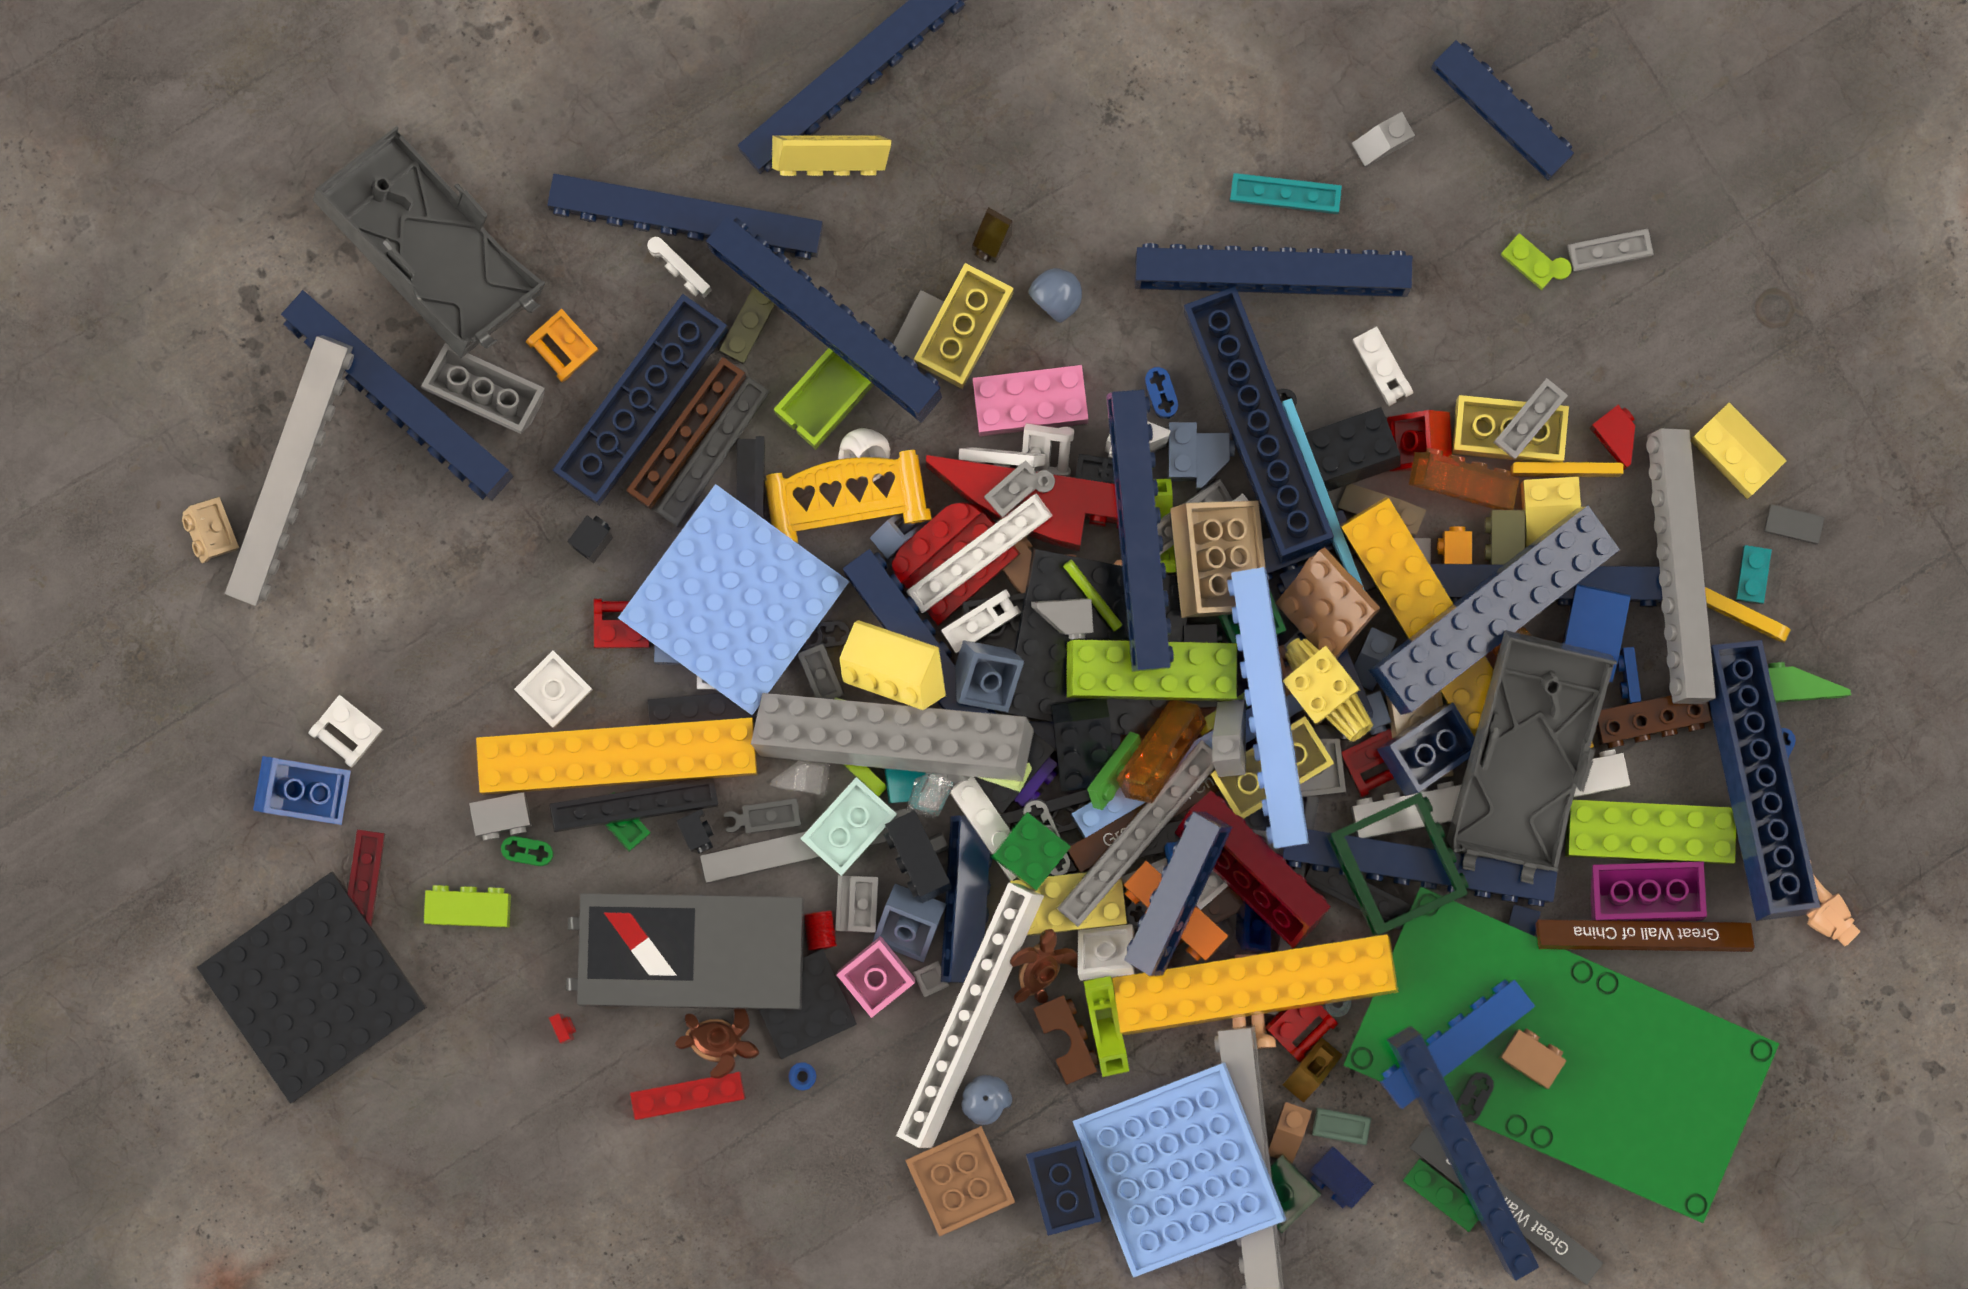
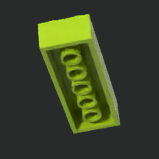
[1067,640,1237,701]
[1565,800,1736,865]

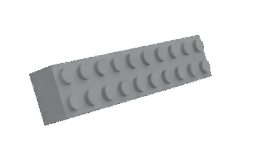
[751,693,1034,781]

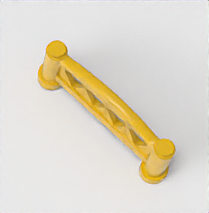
[765,450,932,543]

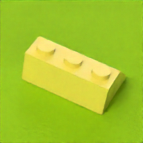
[1691,402,1787,499]

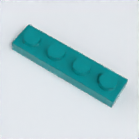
[1230,173,1342,214]

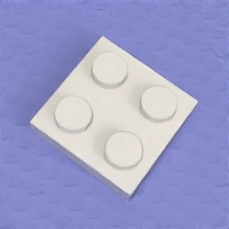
[514,651,593,728]
[1078,924,1135,981]

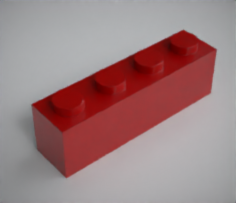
[630,1072,746,1120]

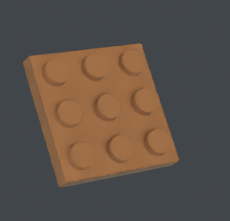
[1275,548,1380,659]
[905,1126,1015,1237]

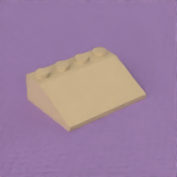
[1170,501,1265,618]

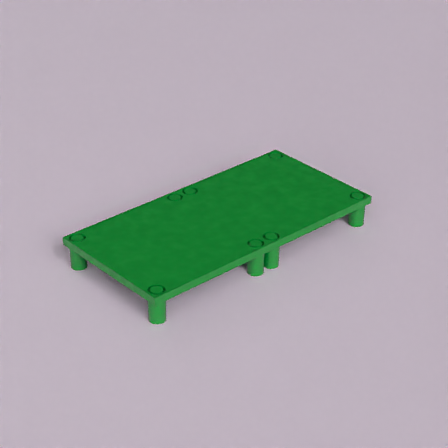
[1343,887,1779,1223]

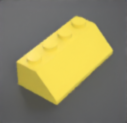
[772,135,891,176]
[839,620,946,710]

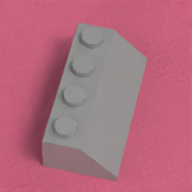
[421,343,545,434]

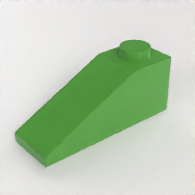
[1768,662,1851,703]

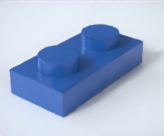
[1617,647,1641,704]

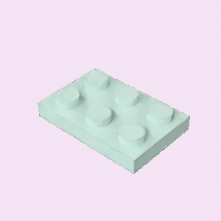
[800,777,897,876]

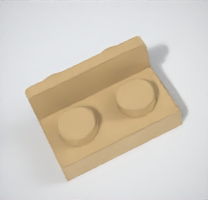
[182,497,239,563]

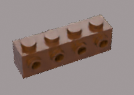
[1596,695,1711,749]

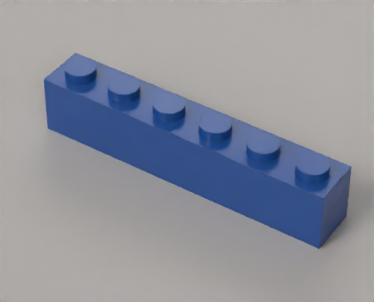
[1380,979,1535,1109]

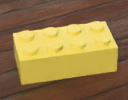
[914,263,1014,389]
[1452,395,1569,462]
[1210,716,1334,819]
[1010,872,1127,936]

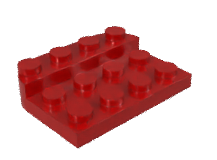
[892,502,1021,625]

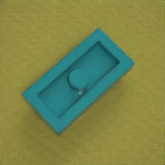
[1735,545,1772,604]

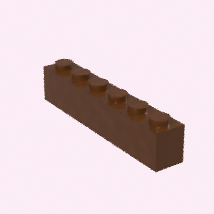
[626,357,746,510]

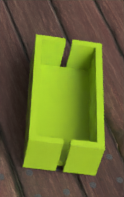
[774,348,874,450]

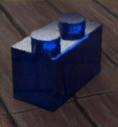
[1309,1146,1374,1209]

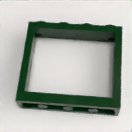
[1327,793,1469,937]

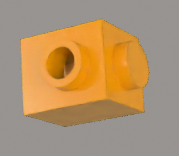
[1437,526,1472,564]

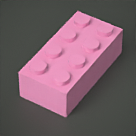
[973,365,1088,437]

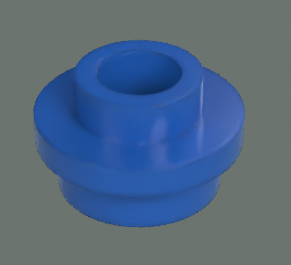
[789,1063,816,1090]

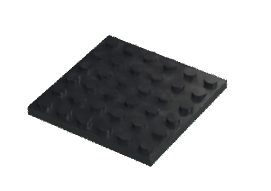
[1002,549,1187,742]
[197,872,427,1104]

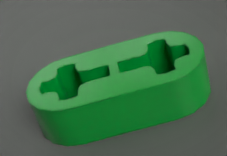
[501,836,554,866]

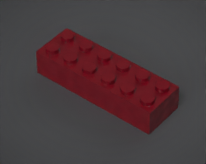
[1175,791,1331,949]

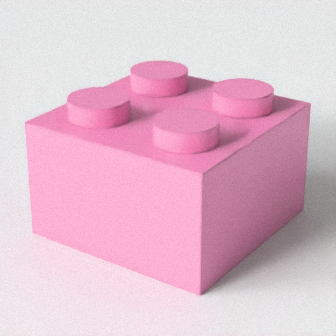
[836,936,915,1018]

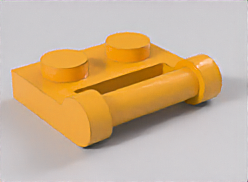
[526,308,599,382]

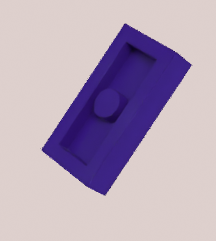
[1014,757,1058,808]

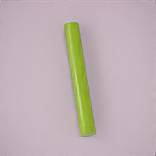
[1063,560,1122,631]

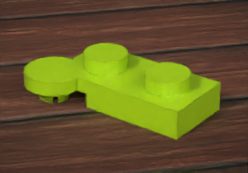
[1501,233,1572,290]

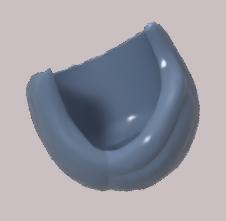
[1028,268,1082,323]
[961,1075,1012,1125]

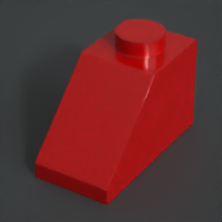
[1590,405,1635,471]

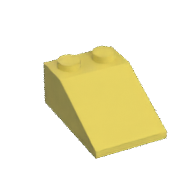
[1520,477,1581,548]

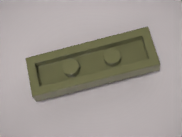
[719,287,775,364]

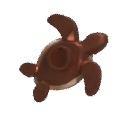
[1010,929,1078,1004]
[675,1009,759,1079]

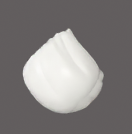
[838,428,891,482]

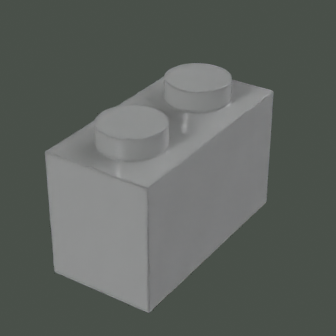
[469,792,532,841]

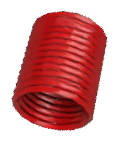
[804,911,837,950]

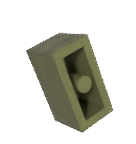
[1484,510,1525,565]

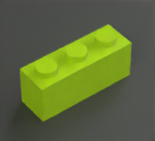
[424,885,511,928]

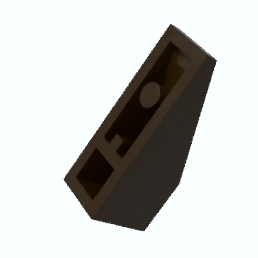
[972,207,1013,263]

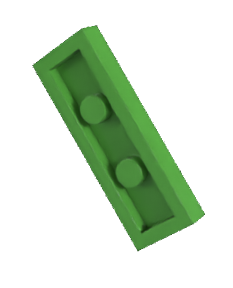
[1087,732,1145,810]

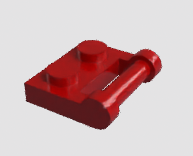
[593,598,650,648]
[1341,729,1395,797]
[1265,1005,1339,1063]

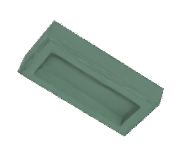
[1311,1108,1371,1145]

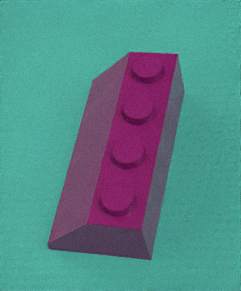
[1590,862,1707,922]

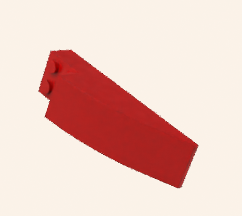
[926,455,1119,551]

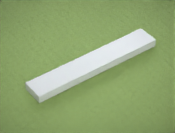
[906,494,1053,613]

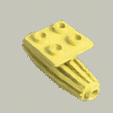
[1283,638,1373,742]

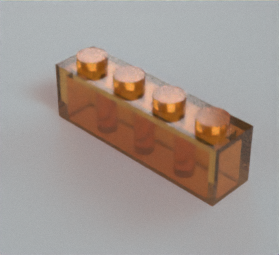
[1409,448,1520,510]
[1116,700,1207,803]

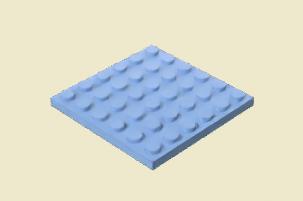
[618,484,850,715]
[1073,1062,1287,1278]

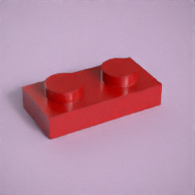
[549,1013,576,1044]

